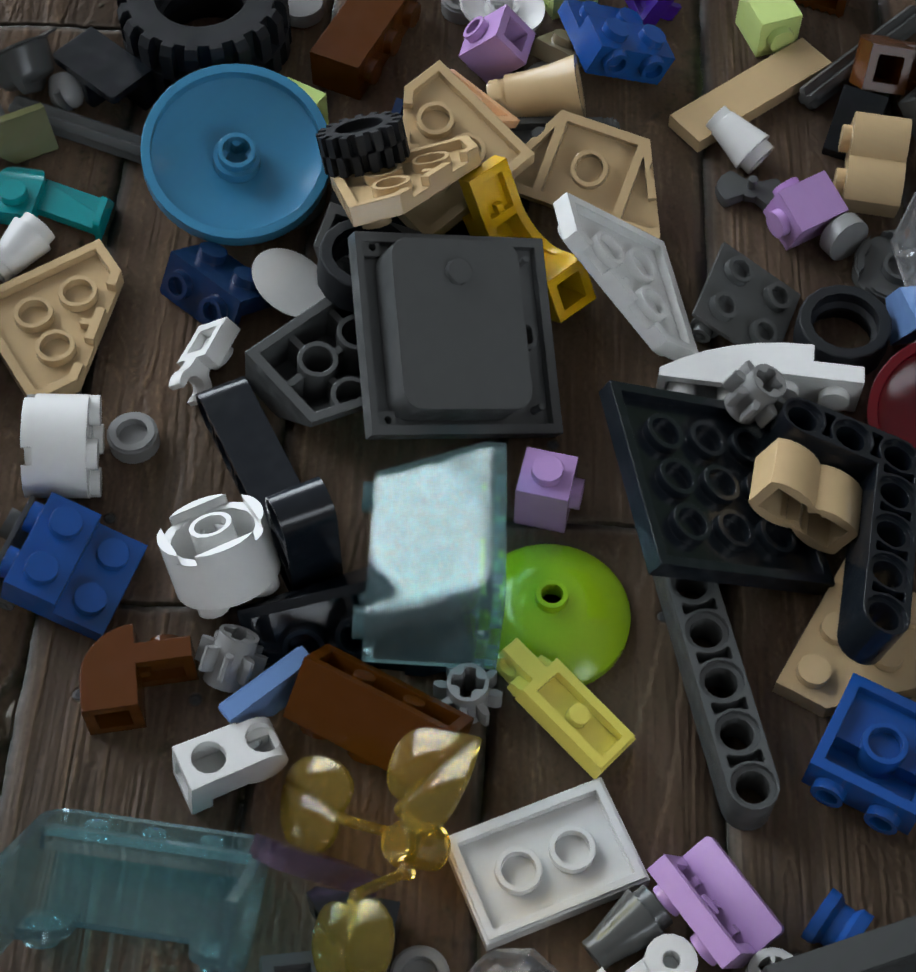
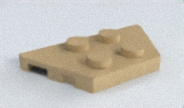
[514,110,661,240]

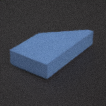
[885,286,916,345]
[218,645,309,724]

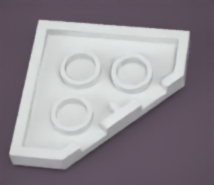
[553,192,699,361]

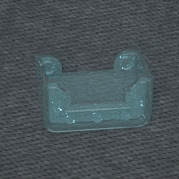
[352,441,507,670]

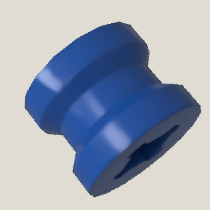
[800,888,875,946]

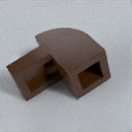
[849,34,916,95]
[79,623,199,735]

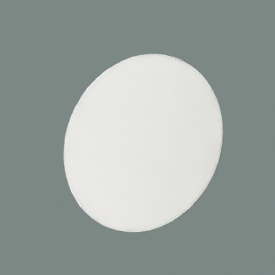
[252,248,325,317]

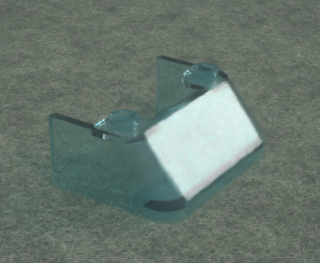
[0,809,270,972]

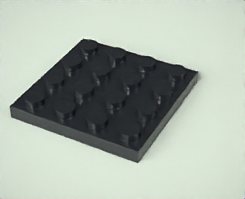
[599,380,835,595]

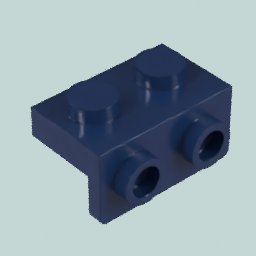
[160,241,273,326]

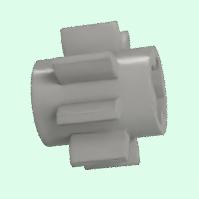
[722,360,786,428]
[195,624,268,693]
[433,657,503,727]

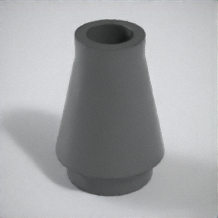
[581,884,673,971]

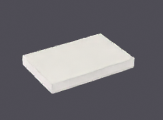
[442,777,650,952]

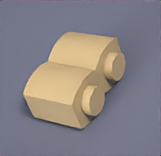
[833,111,912,218]
[748,438,863,554]

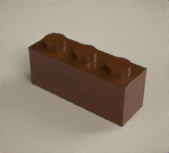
[310,0,421,100]
[283,643,474,794]

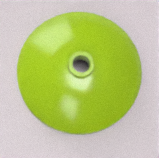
[469,544,631,686]

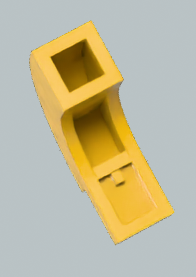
[458,155,596,323]

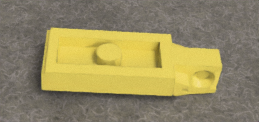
[492,637,636,779]

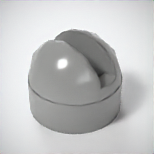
[48,72,84,111]

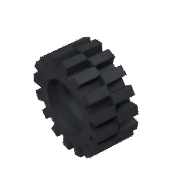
[316,111,410,178]

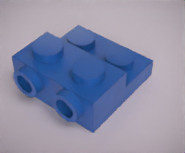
[557,0,676,85]
[0,492,148,641]
[801,673,916,835]

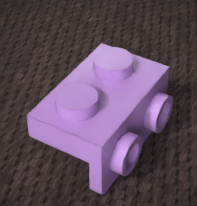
[646,836,785,969]

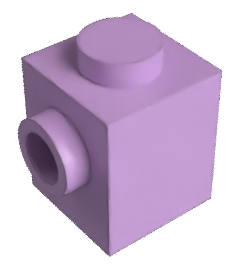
[458,4,536,84]
[763,170,849,251]
[514,447,585,533]

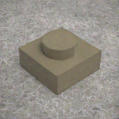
[530,29,582,67]

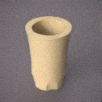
[486,54,586,117]

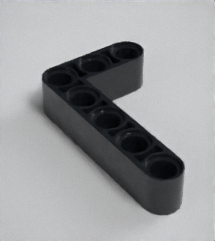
[195,376,343,591]
[761,397,916,665]

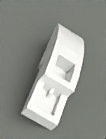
[656,343,865,412]

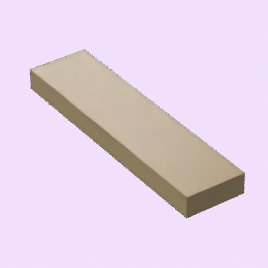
[668,37,832,153]

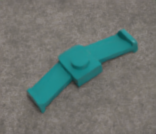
[0,166,115,240]

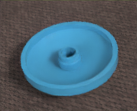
[140,63,329,246]

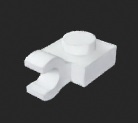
[169,317,241,407]

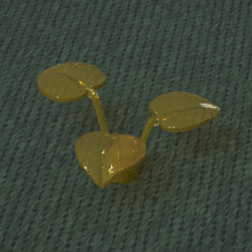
[280,727,482,972]

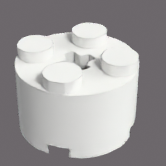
[20,393,105,499]
[157,494,281,619]

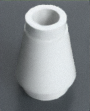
[706,106,774,174]
[0,212,55,283]

